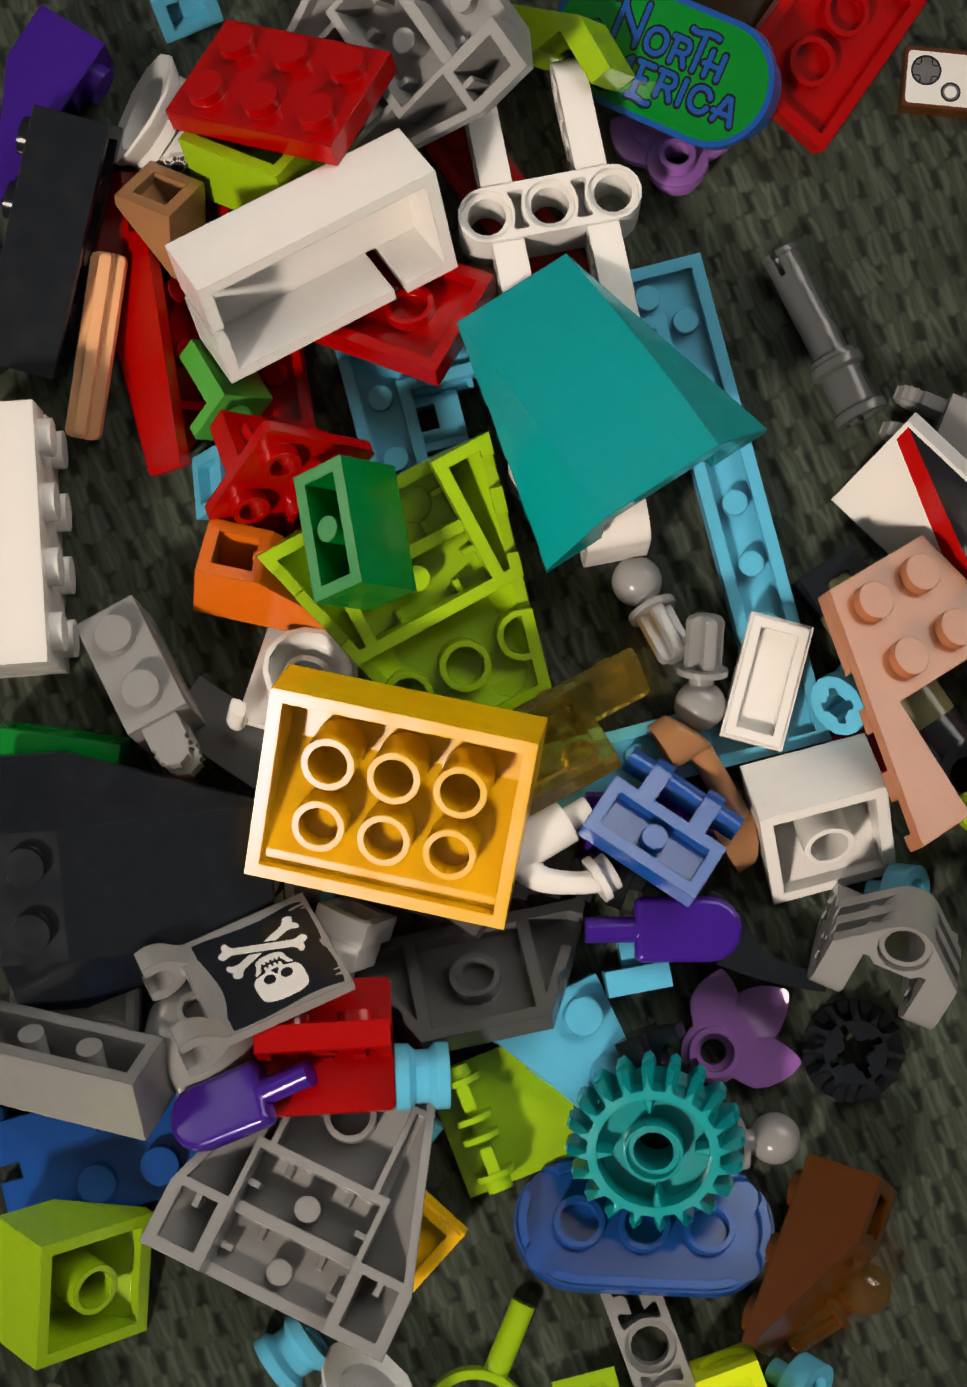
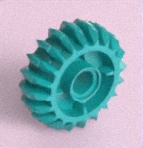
[565,1050,746,1233]

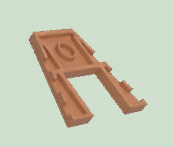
[817,535,967,852]

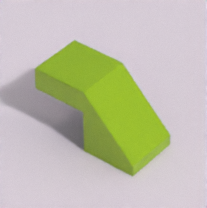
[512,4,636,92]

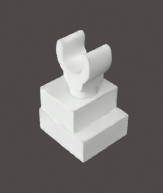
[315,895,397,978]

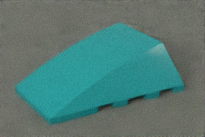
[457,254,767,573]

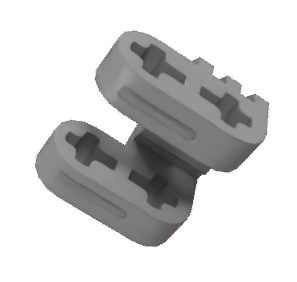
[807,883,961,1030]

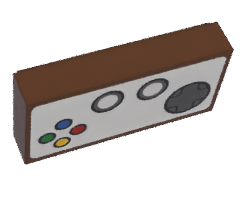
[897,45,967,119]

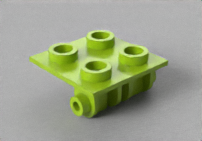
[437,1046,574,1198]

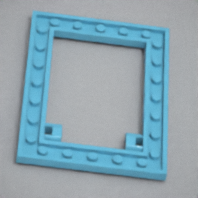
[335,253,832,817]

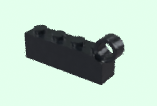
[0,104,124,380]

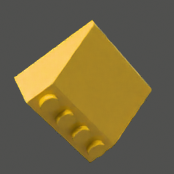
[244,664,548,930]

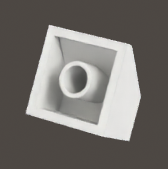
[740,733,896,905]

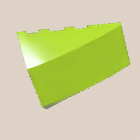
[256,431,553,711]

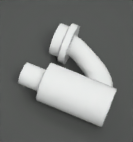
[515,796,623,902]

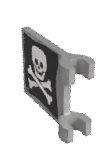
[134,893,356,1076]

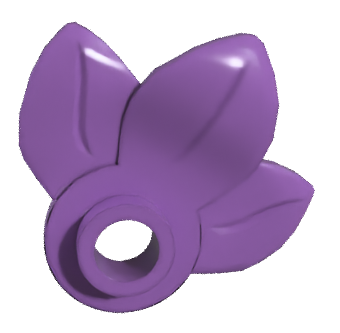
[609,115,729,196]
[680,969,801,1089]

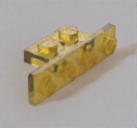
[512,648,650,816]

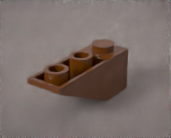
[741,1153,898,1357]

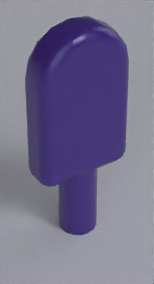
[584,896,742,963]
[170,1060,318,1152]

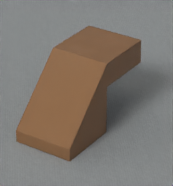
[114,161,207,280]

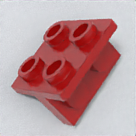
[205,409,374,533]
[253,976,396,1118]

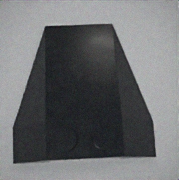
[0,750,275,1011]

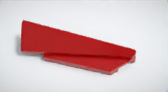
[96,170,206,476]

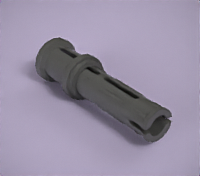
[761,242,889,431]

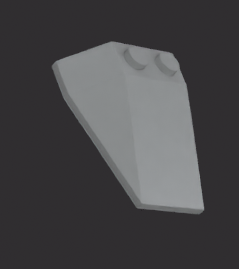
[286,0,534,154]
[139,1103,436,1363]

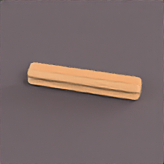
[65,251,128,441]

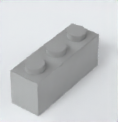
[0,1000,177,1141]

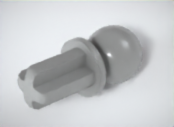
[611,557,685,665]
[674,612,728,731]
[735,1112,801,1170]

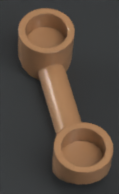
[647,716,759,874]

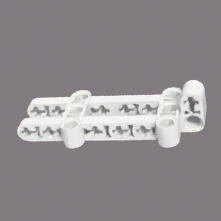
[458,58,651,568]

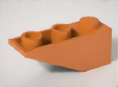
[193,519,324,631]

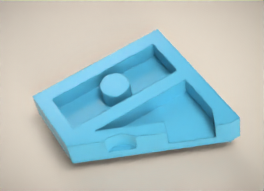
[493,973,626,1108]

